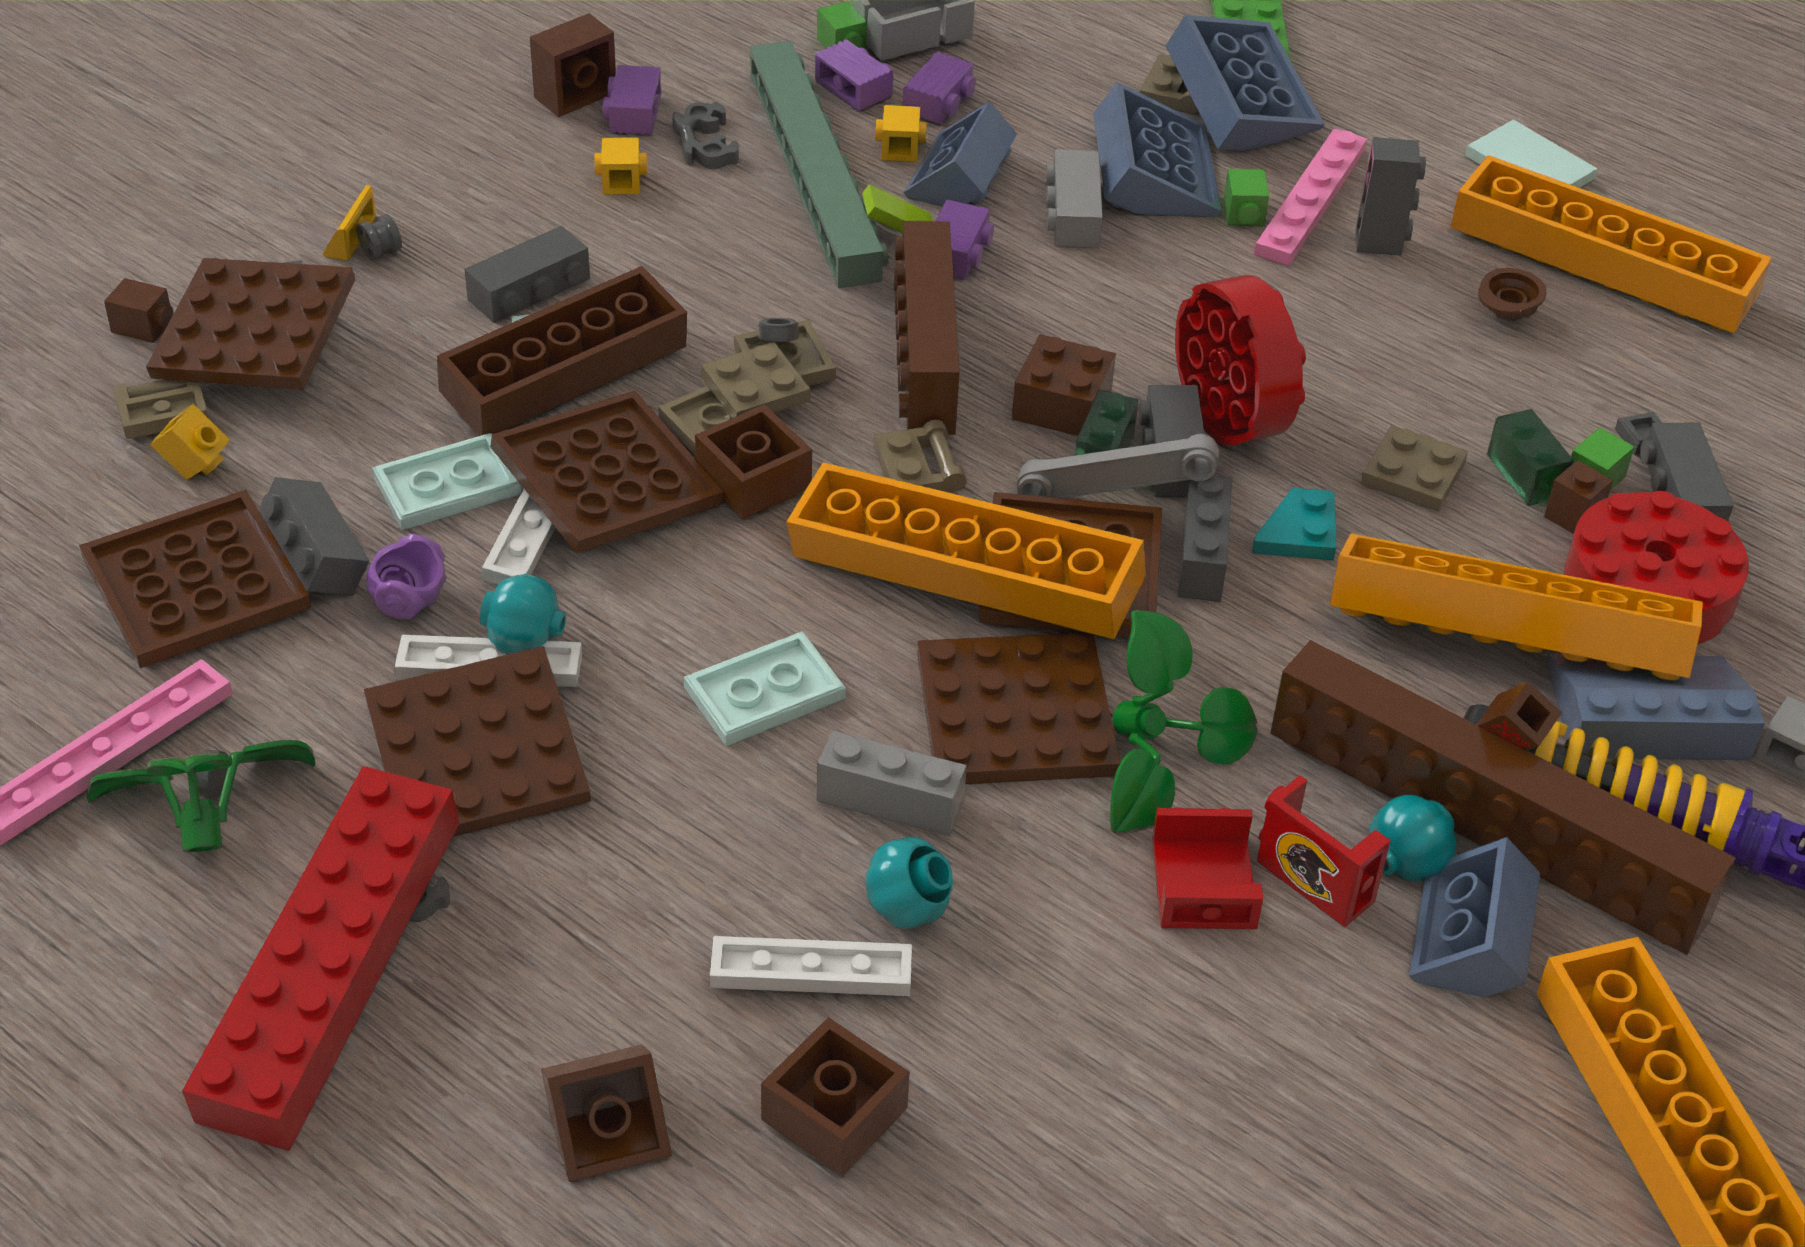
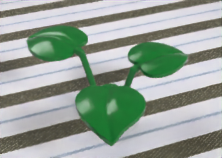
[1110,610,1257,832]
[87,740,315,852]

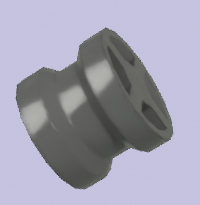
[356,214,402,260]

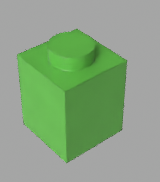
[817,1,867,50]
[1223,169,1269,226]
[1567,428,1635,490]

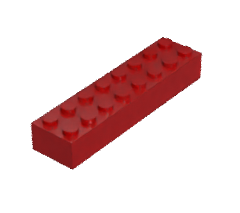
[182,766,459,1151]

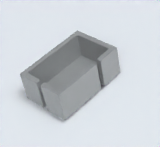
[850,0,975,61]

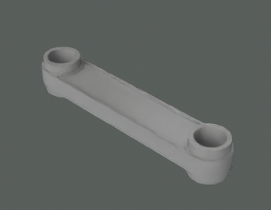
[1017,434,1219,498]

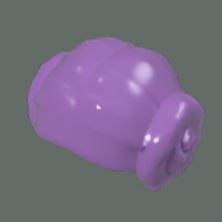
[366,533,446,619]

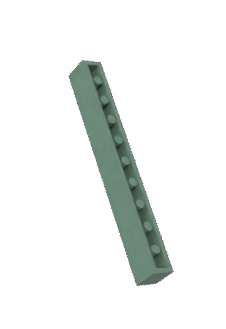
[750,41,888,288]

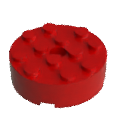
[1175,275,1306,446]
[1563,491,1749,645]

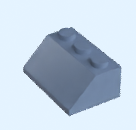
[903,101,1017,206]
[1409,837,1540,997]

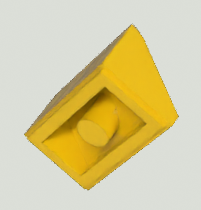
[323,185,376,261]

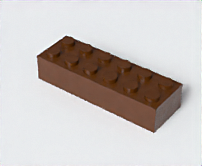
[894,221,960,435]
[437,266,687,436]

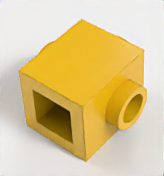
[875,105,927,162]
[594,138,647,195]
[150,404,230,480]

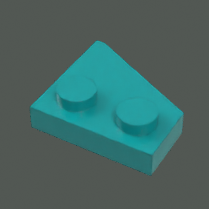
[1252,488,1336,560]

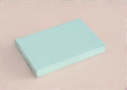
[1465,119,1597,188]
[372,433,522,530]
[684,631,846,746]

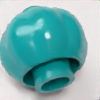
[479,574,567,655]
[1369,795,1457,882]
[865,837,953,929]

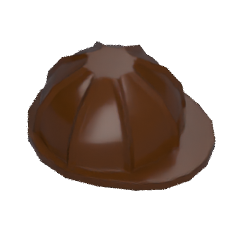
[1478,268,1547,322]

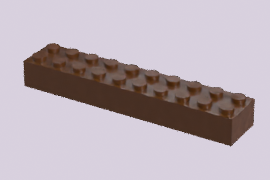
[1270,640,1736,955]

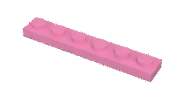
[1254,129,1367,266]
[0,659,233,846]

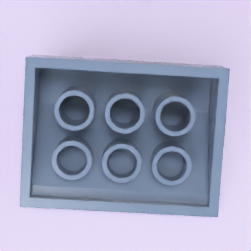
[1165,15,1325,151]
[1093,82,1222,217]
[1546,653,1765,760]

